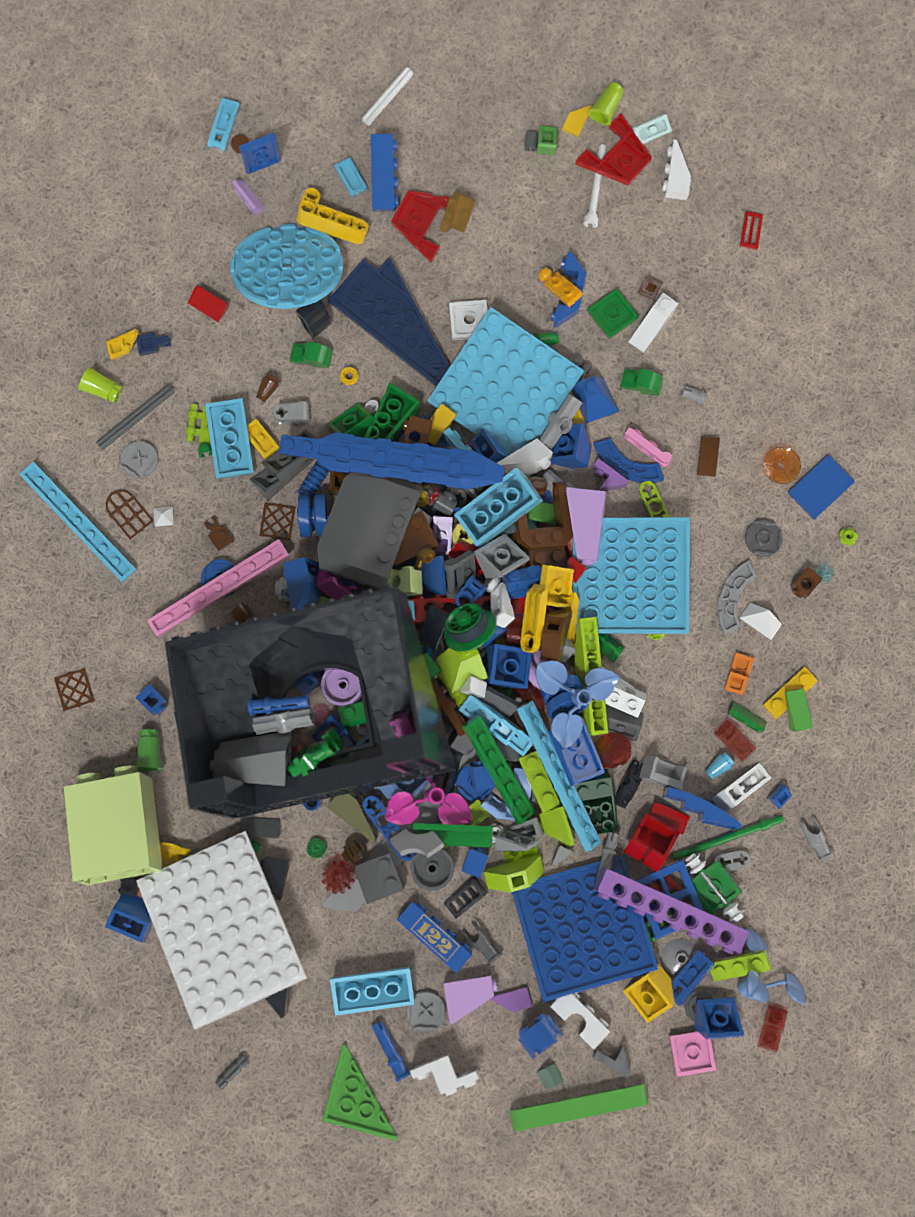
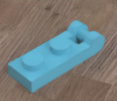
[207,98,240,152]

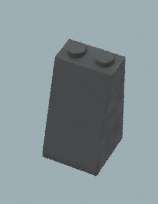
[210,731,292,786]

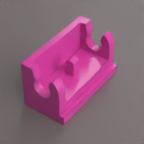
[316,570,357,601]

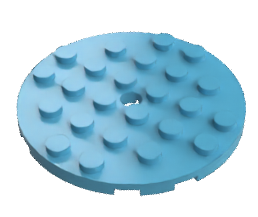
[230,224,343,309]

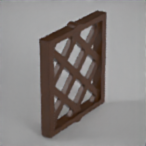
[259,503,296,540]
[54,668,95,711]

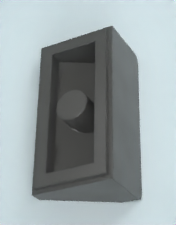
[239,817,280,839]

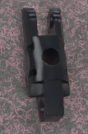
[614,759,643,809]

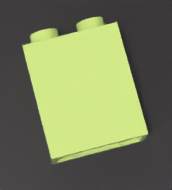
[64,765,163,885]

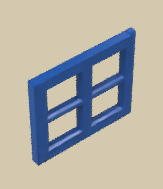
[634,860,704,940]

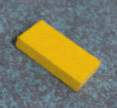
[428,403,457,445]

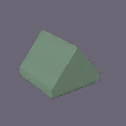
[537,1063,564,1090]

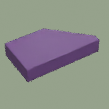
[492,987,532,1012]

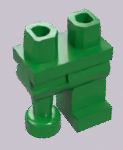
[287,727,344,777]

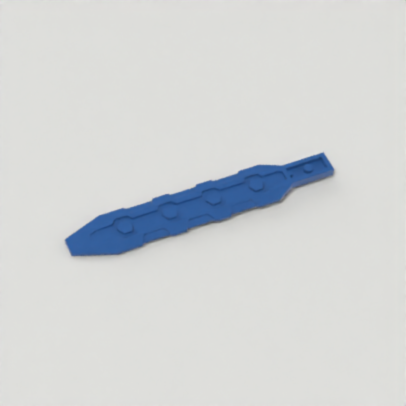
[279,433,505,490]

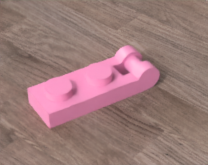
[624,427,672,467]

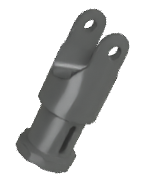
[462,921,502,965]

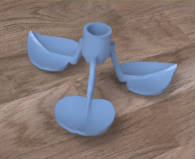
[535,661,620,749]
[737,928,806,1004]

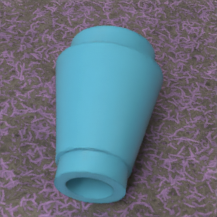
[705,752,735,779]

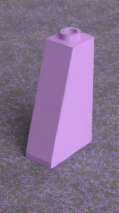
[566,487,607,565]

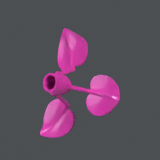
[385,776,472,825]

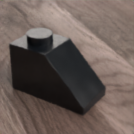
[260,856,290,900]

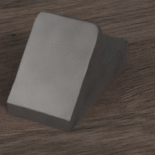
[592,1046,631,1079]

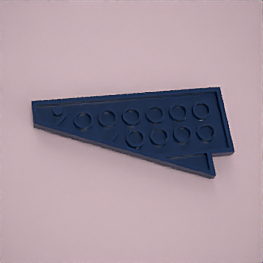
[328,257,450,387]

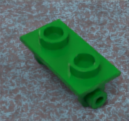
[598,634,625,663]

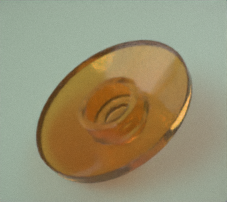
[763,447,801,484]

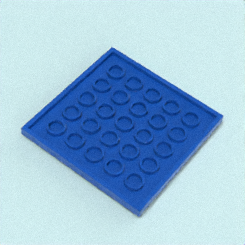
[512,855,659,1003]

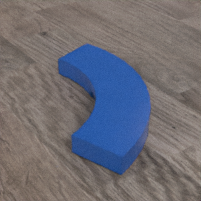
[593,438,664,483]

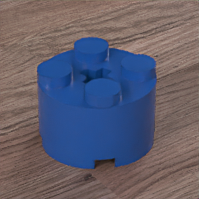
[518,1013,564,1059]

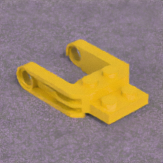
[520,565,579,653]

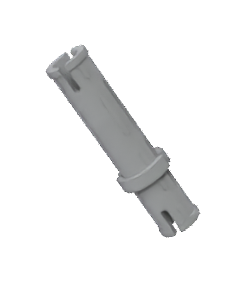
[593,832,620,892]

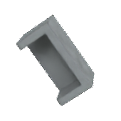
[639,755,687,790]

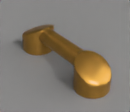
[412,547,435,597]

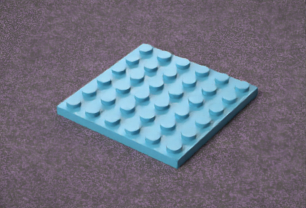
[427,307,584,455]
[573,517,690,634]

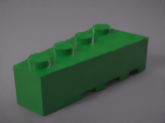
[364,382,420,442]

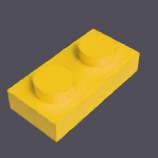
[247,419,279,460]

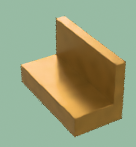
[439,191,475,233]

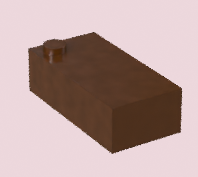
[392,511,439,569]

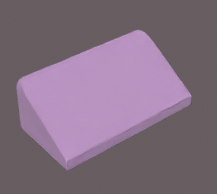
[232,180,265,216]

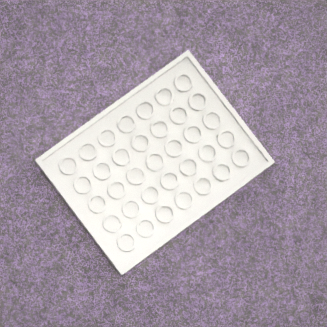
[136,831,307,1030]

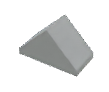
[507,818,543,840]

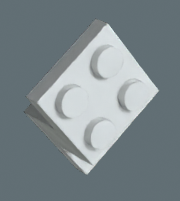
[410,1053,479,1096]

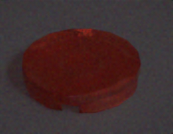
[594,732,632,769]

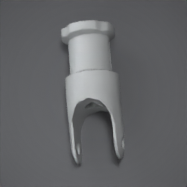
[800,816,835,863]

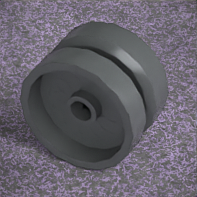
[411,849,454,891]

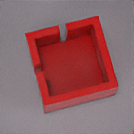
[624,813,680,872]

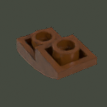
[697,436,720,477]

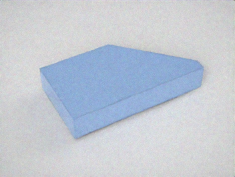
[481,794,515,821]

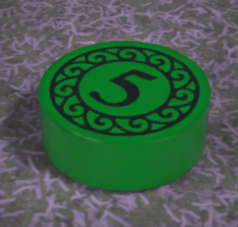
[306,839,326,859]

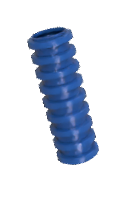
[297,460,330,500]

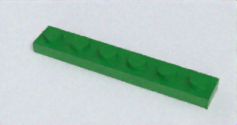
[462,715,535,824]

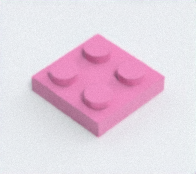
[669,1031,716,1077]

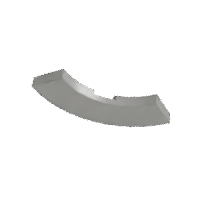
[718,560,758,635]

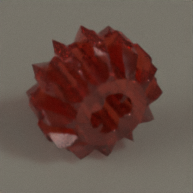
[322,861,355,894]

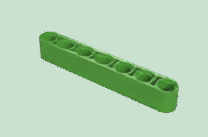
[509,1083,649,1131]

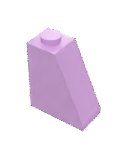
[444,976,497,1024]

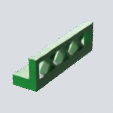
[413,823,493,848]

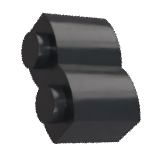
[296,300,331,339]

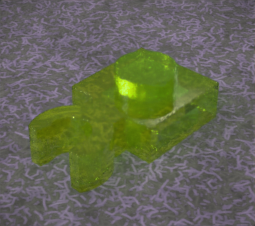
[503,845,538,863]

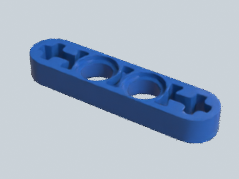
[362,796,415,861]

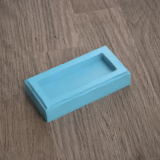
[334,157,367,197]

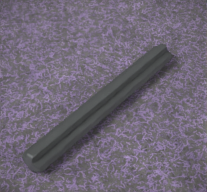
[96,385,174,450]

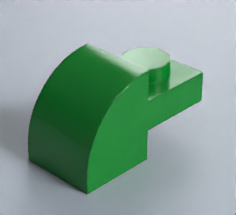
[290,342,333,368]
[620,368,663,396]

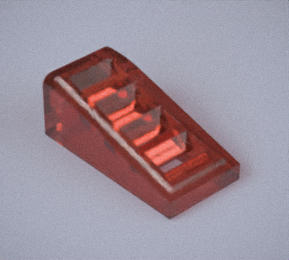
[512,680,545,712]

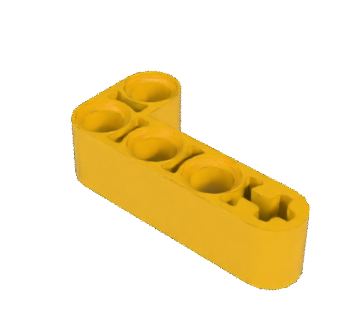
[296,188,369,244]

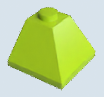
[436,648,488,694]
[537,806,575,847]

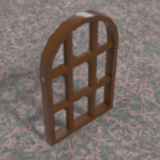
[106,490,154,540]

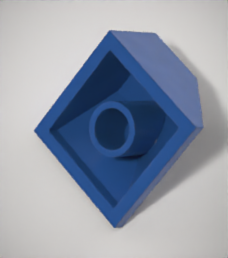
[571,376,619,424]
[550,423,591,469]
[408,556,446,599]

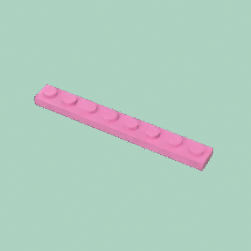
[147,539,290,638]

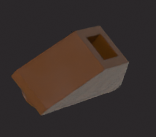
[541,609,573,662]

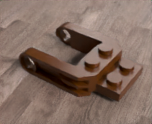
[511,481,573,569]

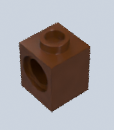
[791,567,822,599]

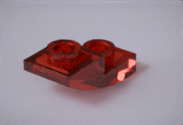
[757,1005,788,1052]

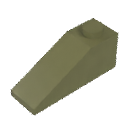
[327,793,377,843]

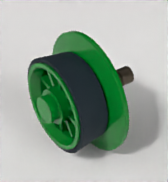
[444,603,497,652]

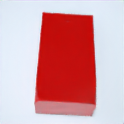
[649,802,690,835]

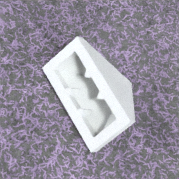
[740,603,782,640]

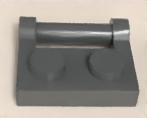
[444,550,476,599]

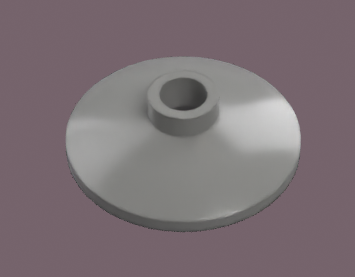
[661,939,698,978]

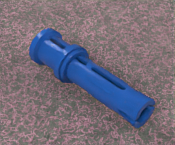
[248,695,310,716]
[371,1020,411,1082]

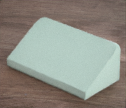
[631,113,672,144]

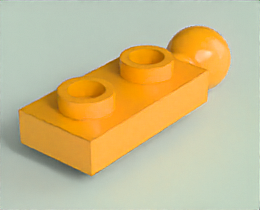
[538,268,583,307]

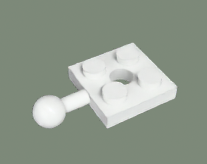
[449,300,487,341]

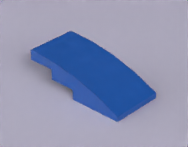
[662,787,742,830]

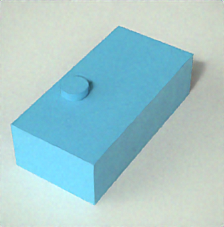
[454,468,543,547]

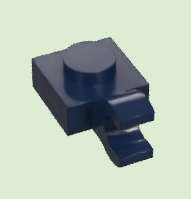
[136,333,171,356]

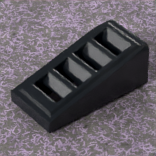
[444,877,488,919]

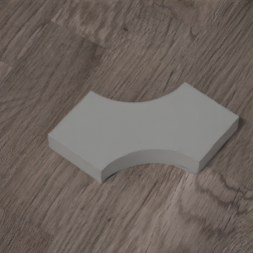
[390,829,444,858]

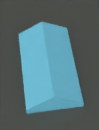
[205,398,254,479]

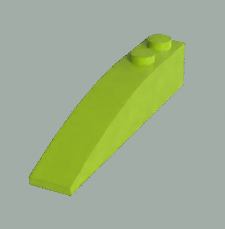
[575,617,608,736]

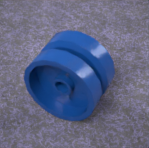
[297,494,327,537]
[540,675,589,720]

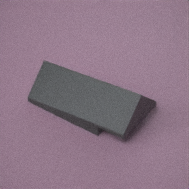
[250,430,318,502]

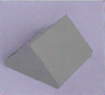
[475,534,530,578]

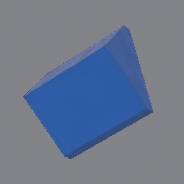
[694,997,744,1039]

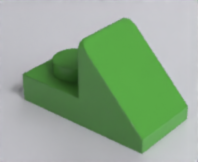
[537,125,557,155]

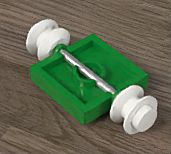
[685,853,744,923]

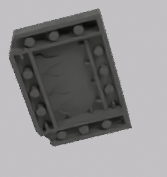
[317,472,423,590]

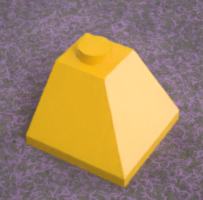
[623,963,675,1023]

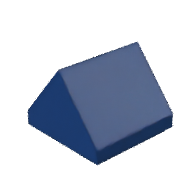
[767,784,792,809]

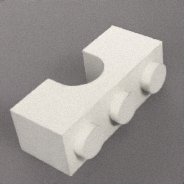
[550,993,610,1049]

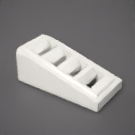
[490,582,515,628]

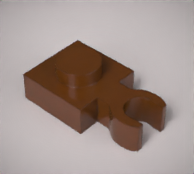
[204,517,234,552]

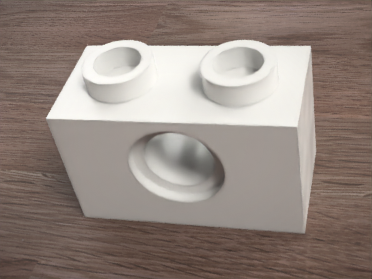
[605,681,647,718]

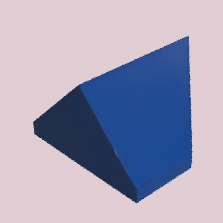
[311,714,357,747]

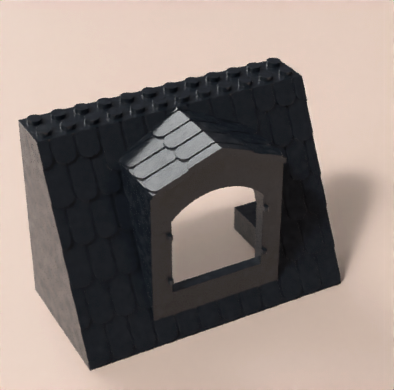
[165,585,456,819]

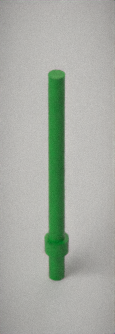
[672,815,784,861]

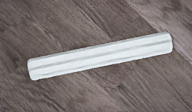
[362,67,413,125]

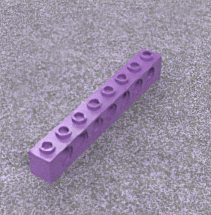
[593,867,749,955]

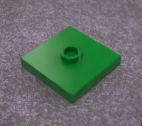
[587,288,639,340]

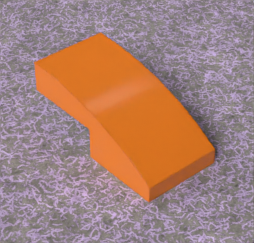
[724,652,754,696]

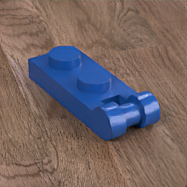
[672,950,715,1006]

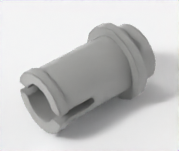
[682,386,707,404]

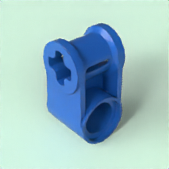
[454,575,489,608]

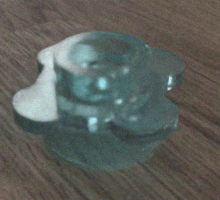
[816,565,834,584]

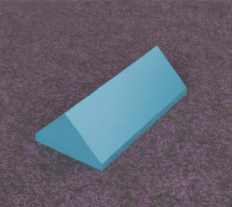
[330,967,414,1015]

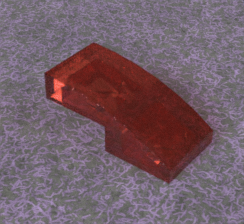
[714,720,756,763]

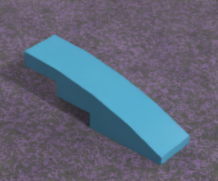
[459,694,533,756]

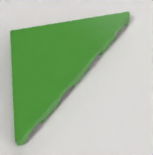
[322,1044,397,1141]

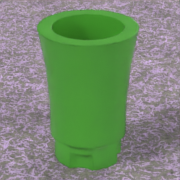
[135,729,162,771]

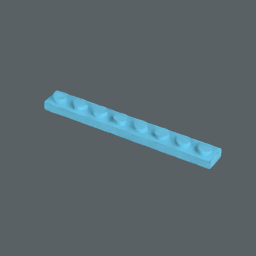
[19,462,137,583]
[517,701,602,852]

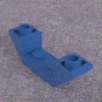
[551,252,586,328]

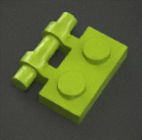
[185,404,211,444]

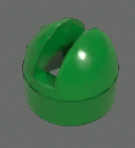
[198,442,213,458]

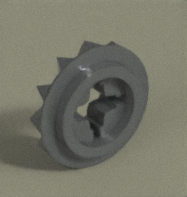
[684,990,714,1022]

